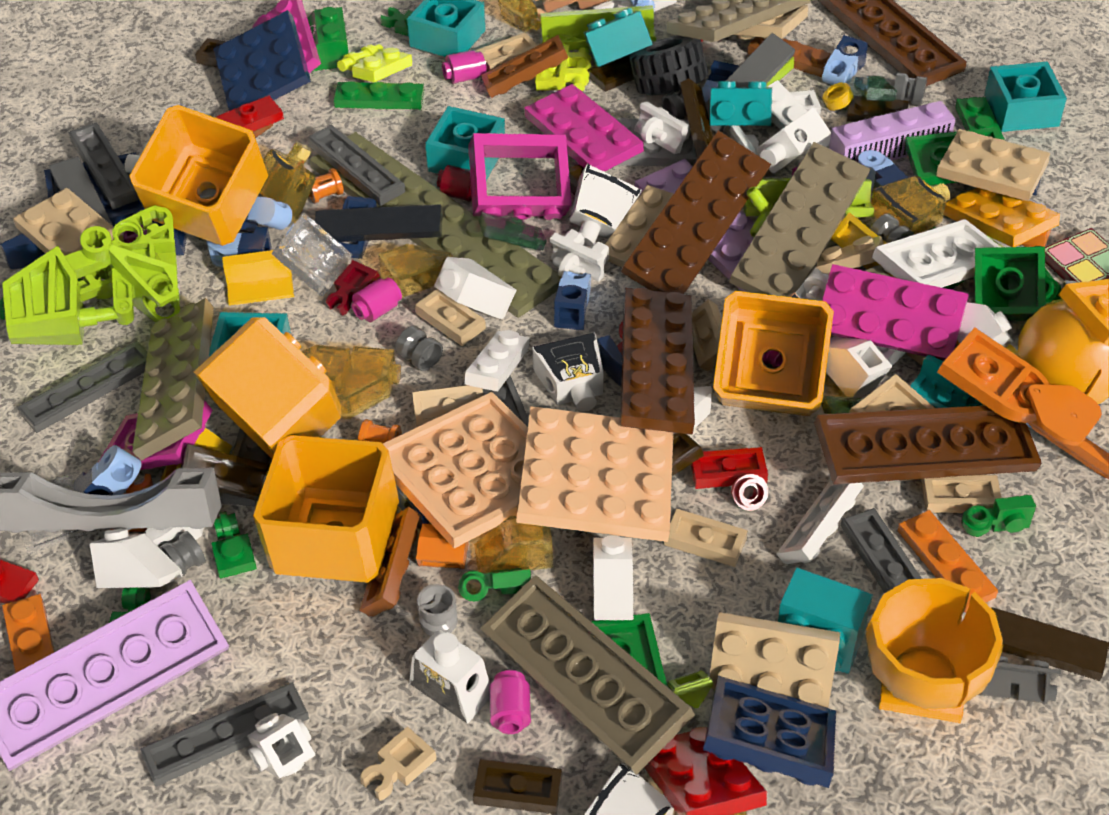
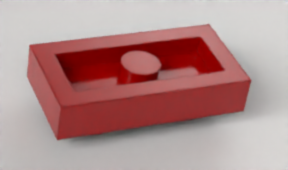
[691,447,768,489]

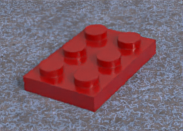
[644,727,767,815]

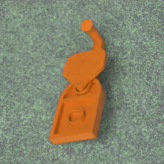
[937,327,1109,479]

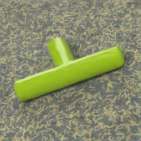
[746,187,772,238]

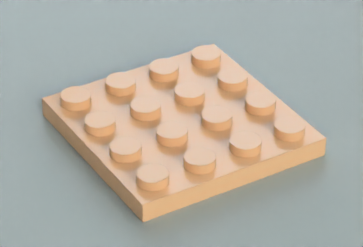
[383,392,528,548]
[516,406,673,542]

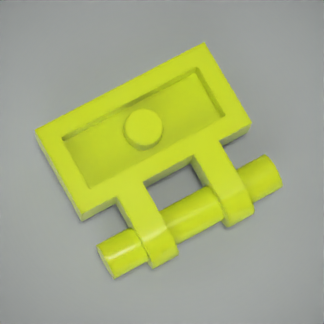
[337,44,412,82]
[535,45,591,91]

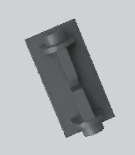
[980,656,1061,704]

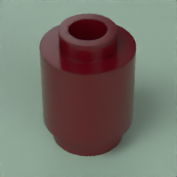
[437,165,472,202]

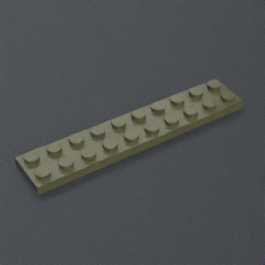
[309,132,562,318]

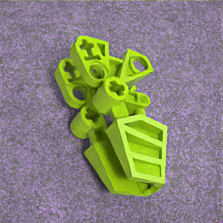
[2,205,180,345]

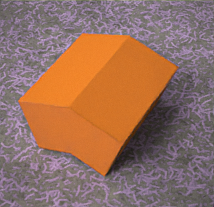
[416,524,469,569]

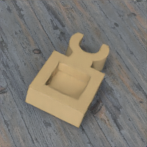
[360,726,437,801]

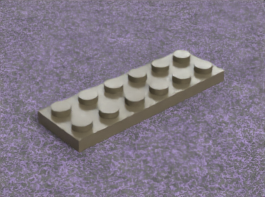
[667,0,811,42]
[729,142,871,297]
[132,298,214,461]
[480,575,695,775]

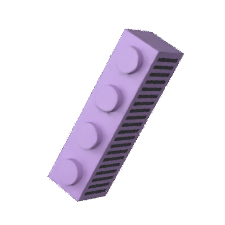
[829,101,956,162]

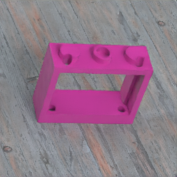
[468,133,572,220]

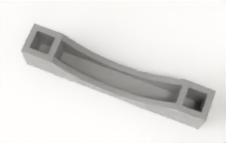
[0,468,222,533]

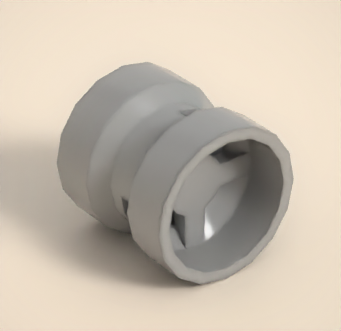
[417,584,458,636]

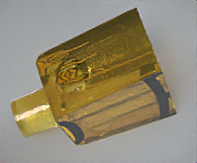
[257,141,316,222]
[871,176,950,235]

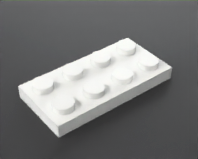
[872,219,1001,288]

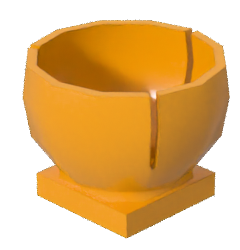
[1018,279,1109,404]
[866,578,1003,723]

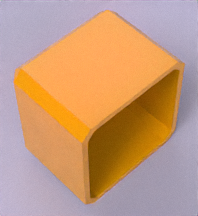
[130,105,268,246]
[713,291,834,416]
[194,317,341,459]
[253,435,399,583]

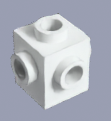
[247,713,315,778]

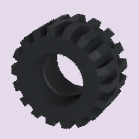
[629,36,708,95]

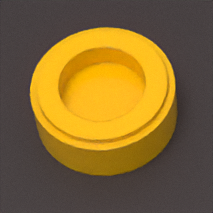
[822,83,854,111]

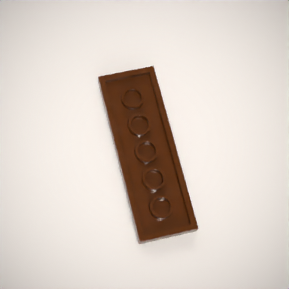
[818,0,967,86]
[621,130,771,294]
[620,287,695,435]
[814,406,1042,485]

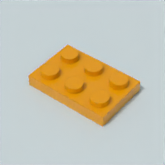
[943,188,1060,247]

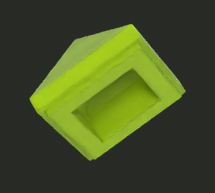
[667,670,713,709]

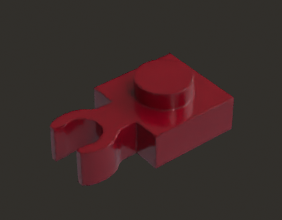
[326,260,381,316]

